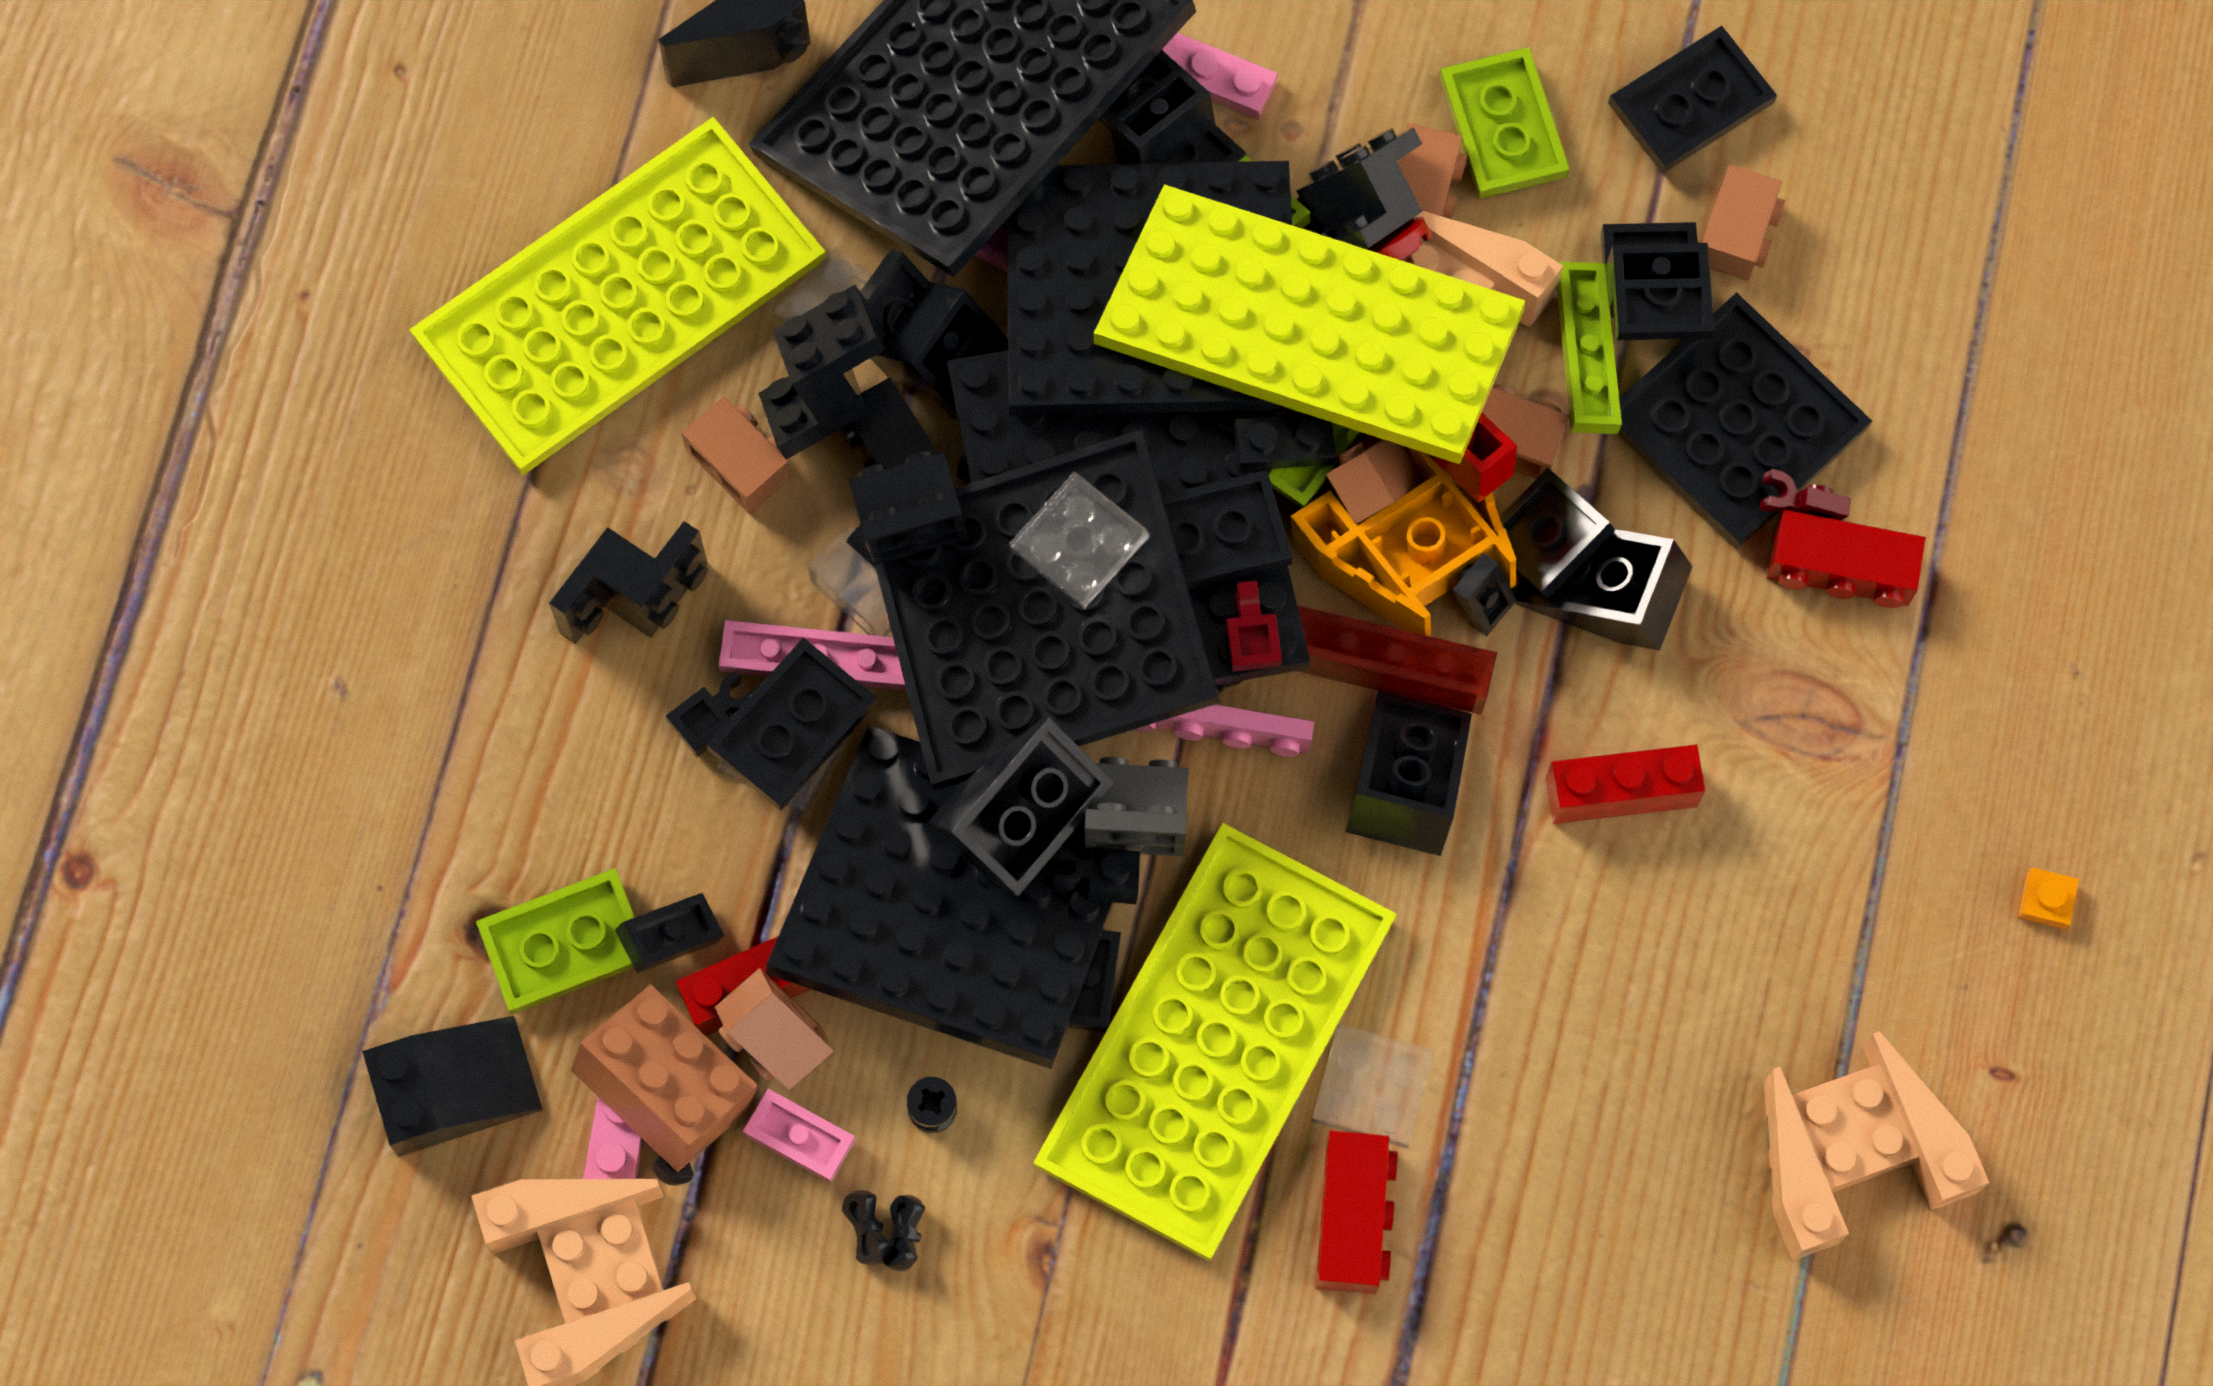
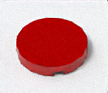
[1367,217,1432,261]

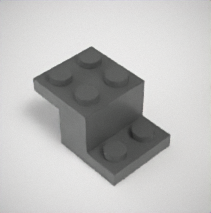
[1085,757,1189,857]

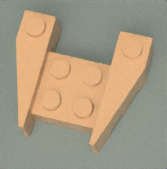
[1402,211,1564,328]
[1764,1031,1989,1261]
[471,1179,697,1386]

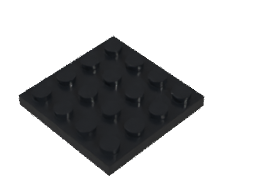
[1618,292,1873,549]

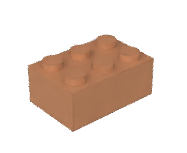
[571,984,758,1172]

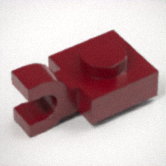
[1760,469,1851,520]
[1226,581,1282,672]

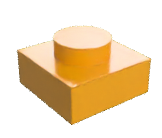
[2018,867,2079,930]

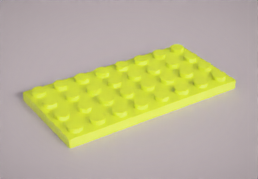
[409,117,827,476]
[1094,185,1525,464]
[1033,823,1397,1262]

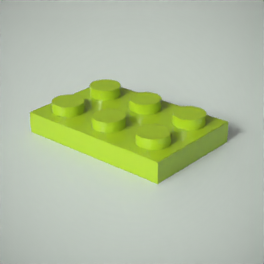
[1439,47,1570,199]
[476,868,635,1015]

